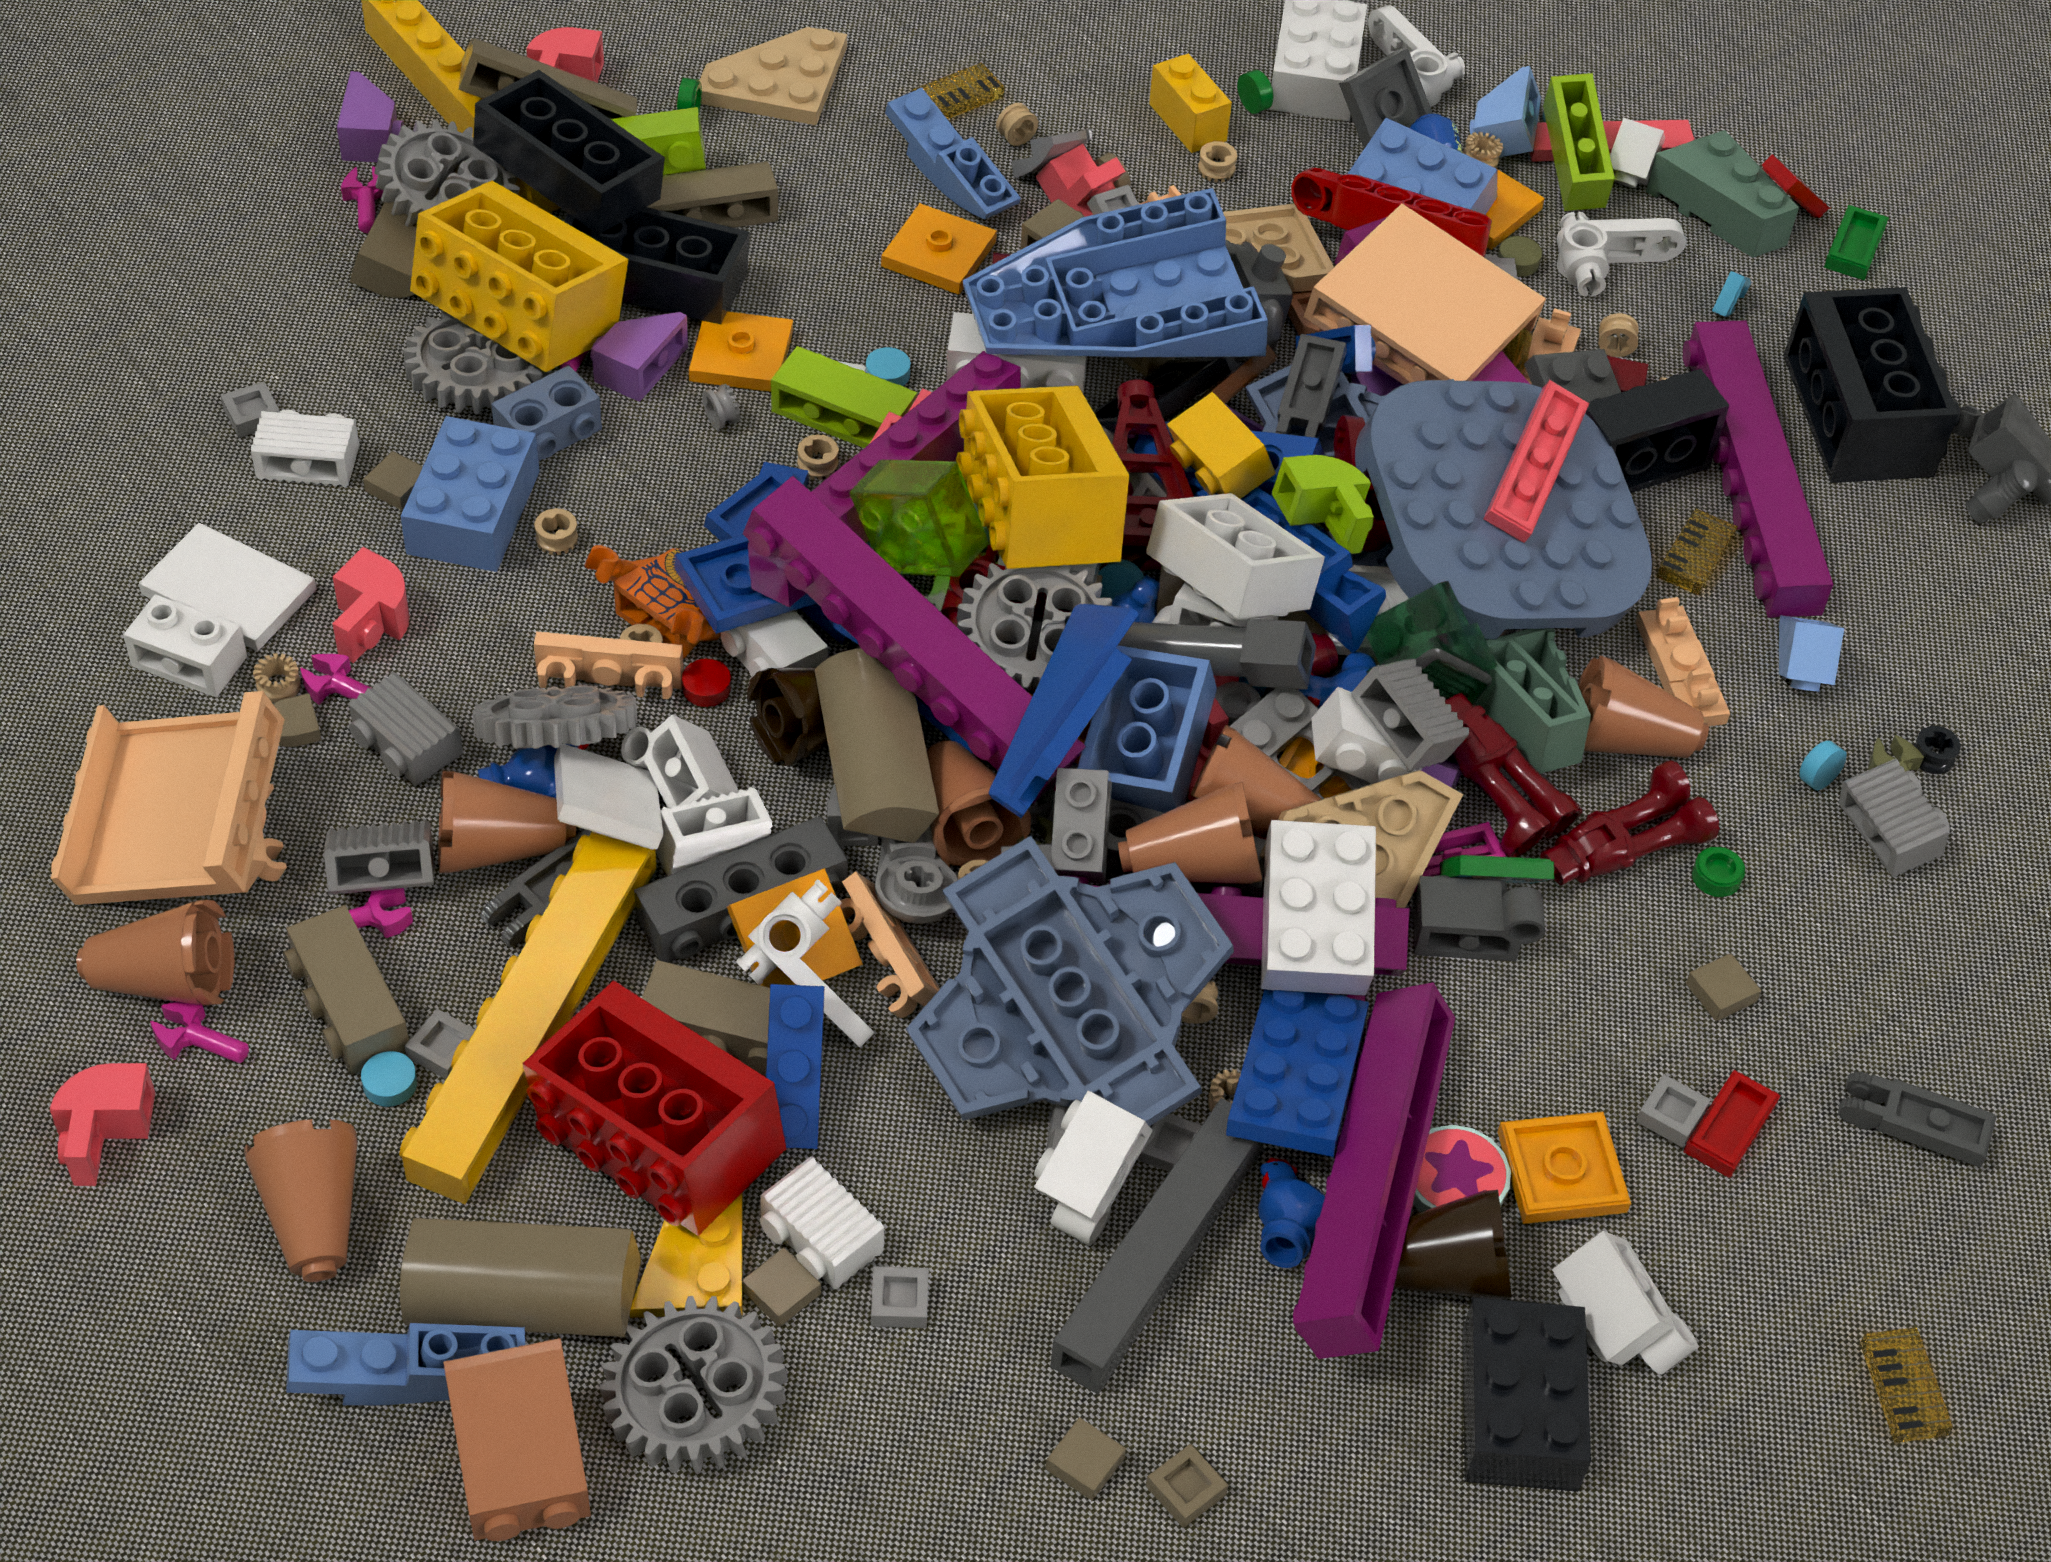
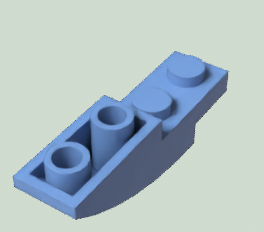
[885,87,1021,219]
[286,1323,525,1406]

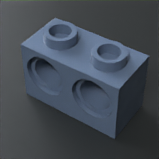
[491,365,602,461]

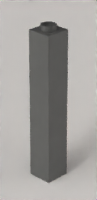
[1051,1098,1264,1395]

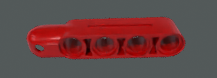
[1291,167,1492,258]

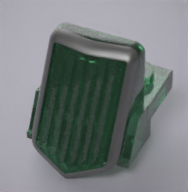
[1366,581,1498,706]

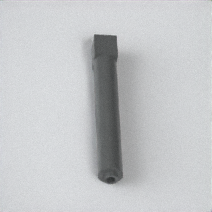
[1001,617,1316,689]

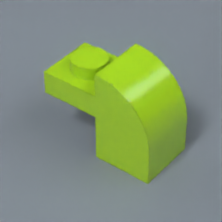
[1272,455,1374,554]

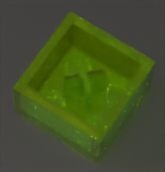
[849,460,989,577]

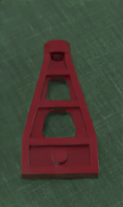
[1112,379,1194,546]

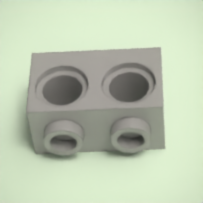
[1050,768,1112,883]

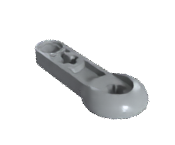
[875,826,958,924]

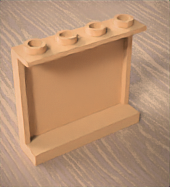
[1303,204,1546,385]
[50,691,285,905]

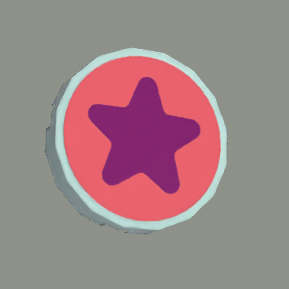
[1413,1125,1511,1212]

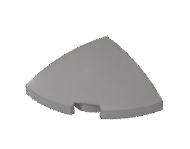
[1011,129,1093,178]

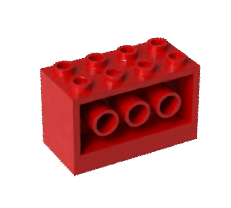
[522,980,787,1236]

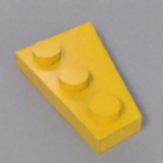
[630,1192,743,1318]

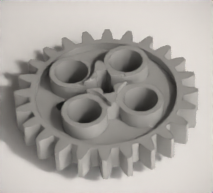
[374,119,520,227]
[403,310,550,414]
[957,563,1112,693]
[472,685,638,749]
[600,1296,788,1473]

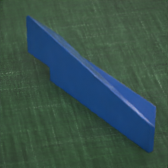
[1196,487,1386,653]
[988,604,1140,818]

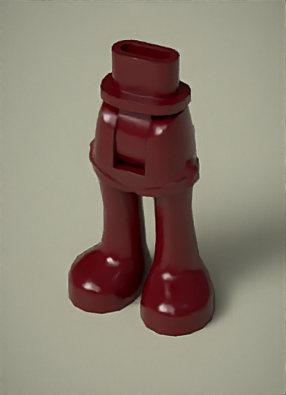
[1445,692,1583,858]
[1540,760,1720,885]

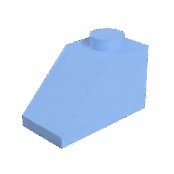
[1470,66,1541,157]
[1779,615,1844,692]

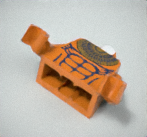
[584,545,721,659]

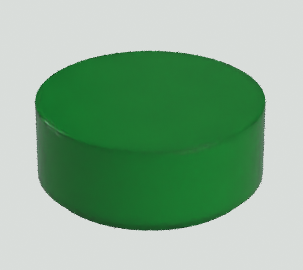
[1237,69,1274,114]
[677,78,702,113]
[1692,847,1745,897]

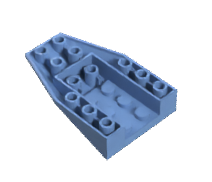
[963,188,1268,357]

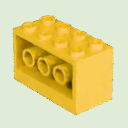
[410,180,628,372]
[956,386,1129,569]

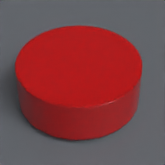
[682,659,731,707]

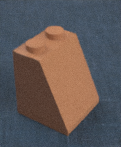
[443,1338,591,1541]

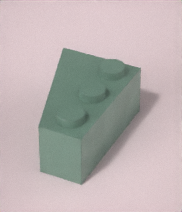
[1646,130,1799,258]
[1462,628,1591,774]

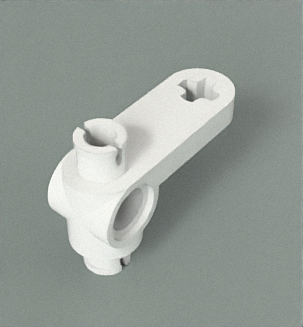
[1368,5,1465,107]
[1557,211,1686,297]
[735,879,875,1047]

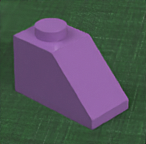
[337,71,405,162]
[590,312,688,402]

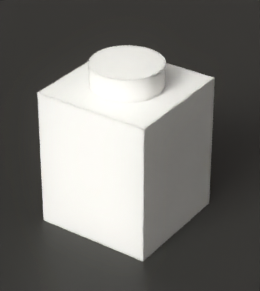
[1610,118,1665,188]

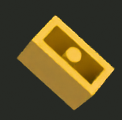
[1149,53,1232,153]
[1167,392,1276,499]

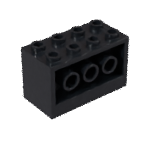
[1783,287,1960,483]

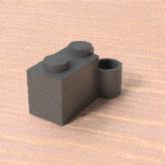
[1413,875,1545,962]

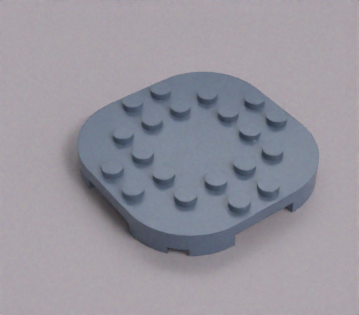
[1355,380,1652,640]

